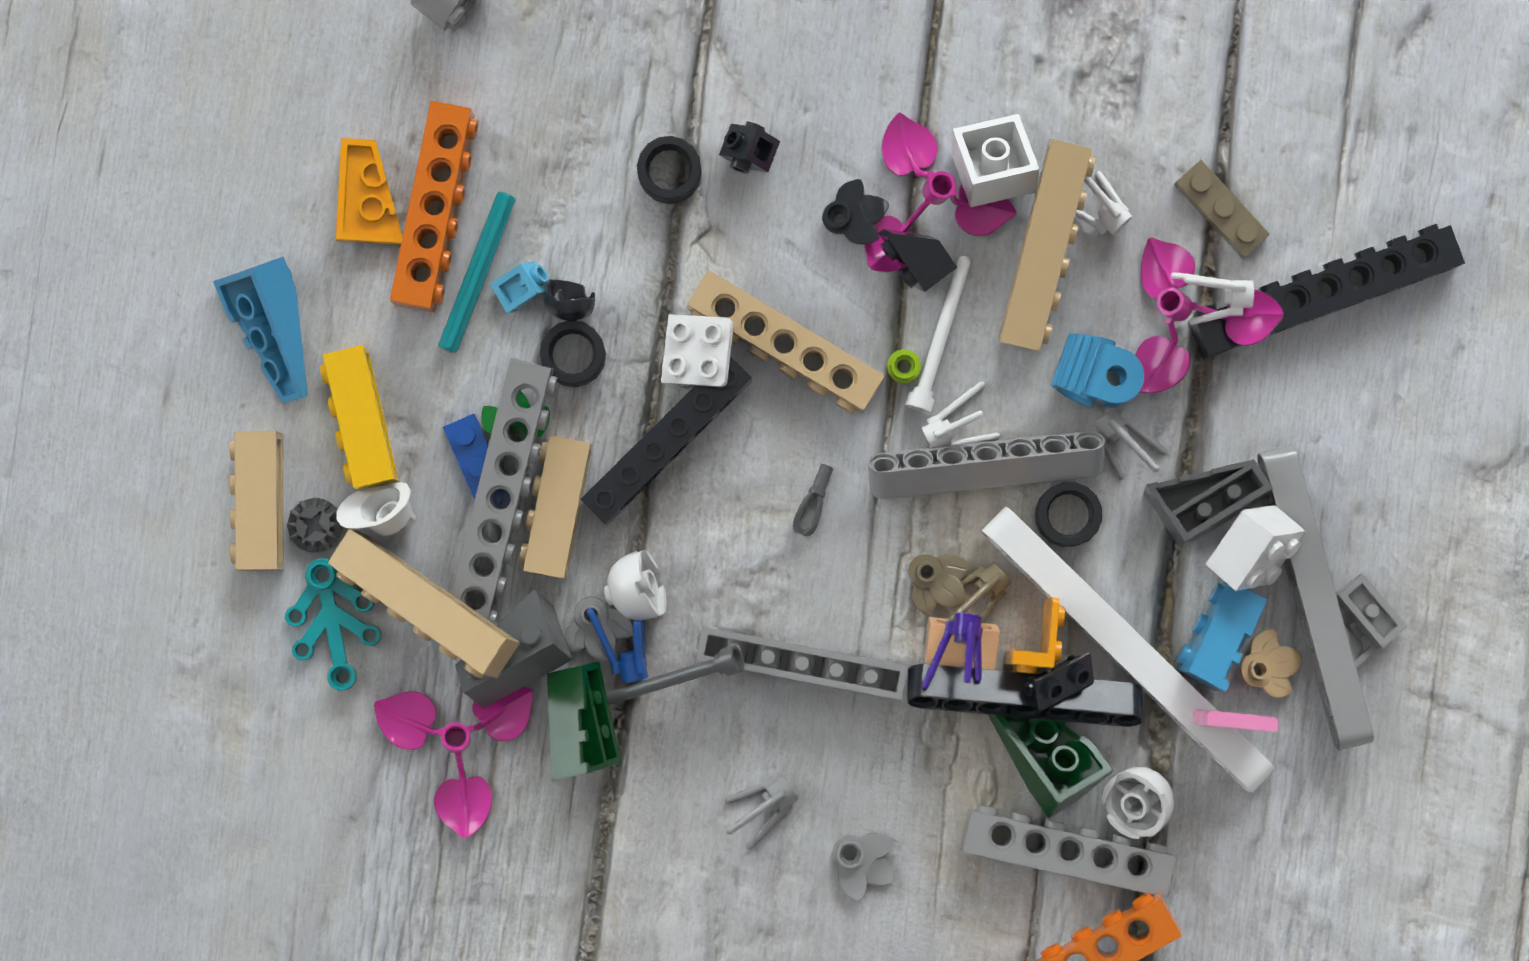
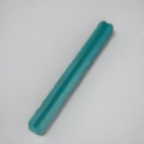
[438,192,516,353]

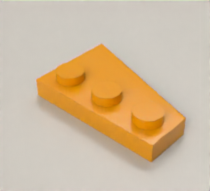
[335,138,403,245]

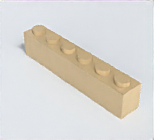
[998,138,1096,351]
[328,529,520,679]

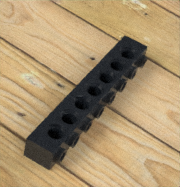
[1188,224,1465,360]

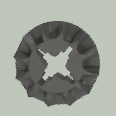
[286,498,342,553]

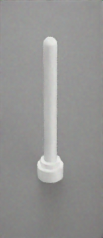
[905,255,971,414]

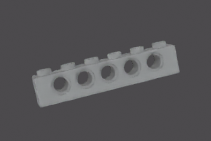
[696,627,908,700]
[960,804,1176,898]

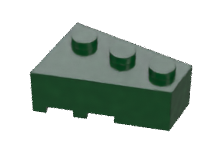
[547,662,622,781]

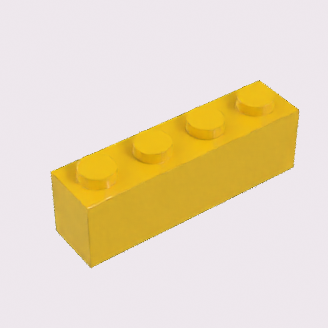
[320,345,399,490]

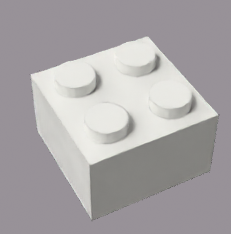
[951,114,1039,207]
[1205,505,1306,591]

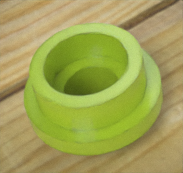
[887,349,921,384]

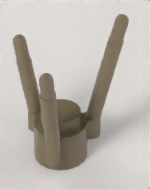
[948,563,1011,623]

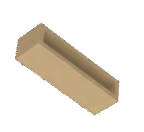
[229,431,284,571]
[519,435,593,579]

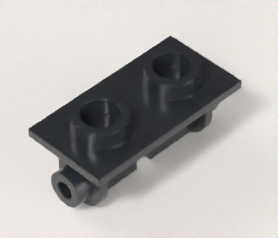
[1023,652,1094,711]

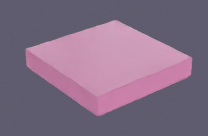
[1192,709,1278,732]

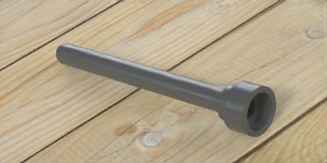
[606,645,744,705]

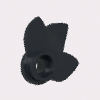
[822,179,889,245]

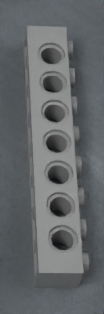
[451,358,558,625]

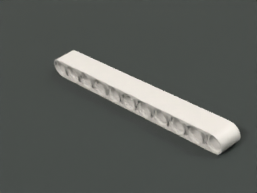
[981,507,1276,794]

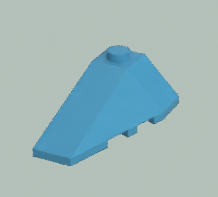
[213,256,308,403]

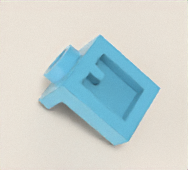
[490,261,549,313]

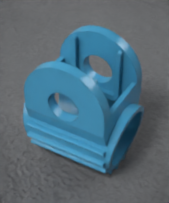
[1050,333,1144,408]

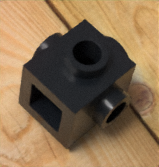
[719,121,780,174]

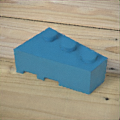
[1176,581,1267,692]

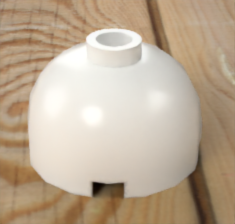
[604,550,667,621]
[1102,767,1175,839]

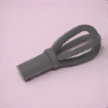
[793,464,833,536]

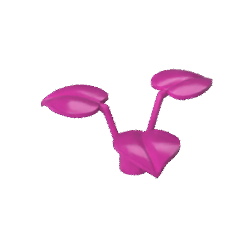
[864,112,1017,273]
[1135,237,1284,394]
[374,686,533,838]

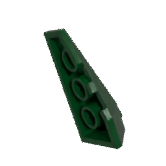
[988,715,1113,818]

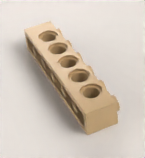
[687,270,885,415]

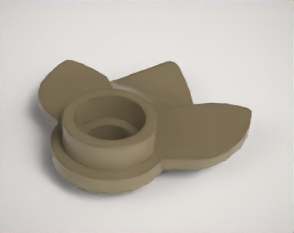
[908,553,972,616]

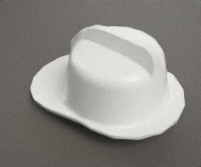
[336,482,416,536]

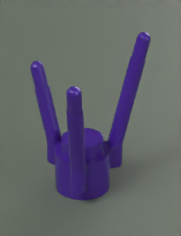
[922,613,983,689]

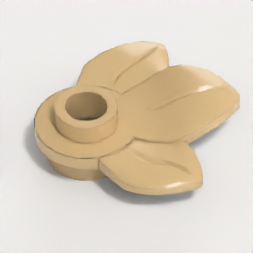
[1238,629,1302,698]

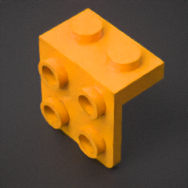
[1004,598,1065,674]

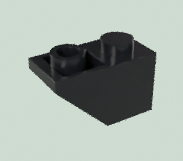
[878,229,957,292]

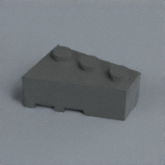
[1143,459,1273,549]
[455,589,572,708]

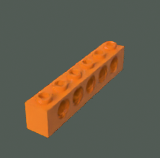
[390,101,479,313]
[1024,892,1182,961]

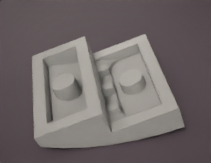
[1336,573,1407,669]

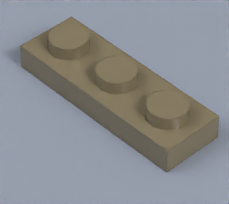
[1174,160,1270,259]

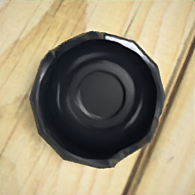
[544,280,596,321]

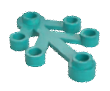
[285,558,382,690]

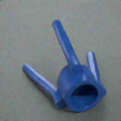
[587,608,648,682]

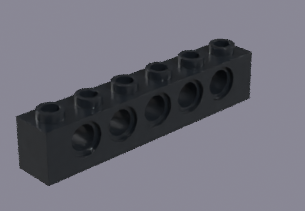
[580,356,752,525]

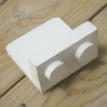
[661,314,734,389]

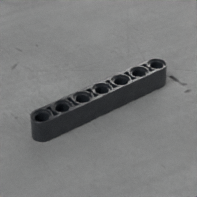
[907,664,1144,727]

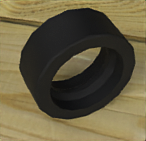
[637,136,702,204]
[540,321,606,387]
[1035,482,1102,547]

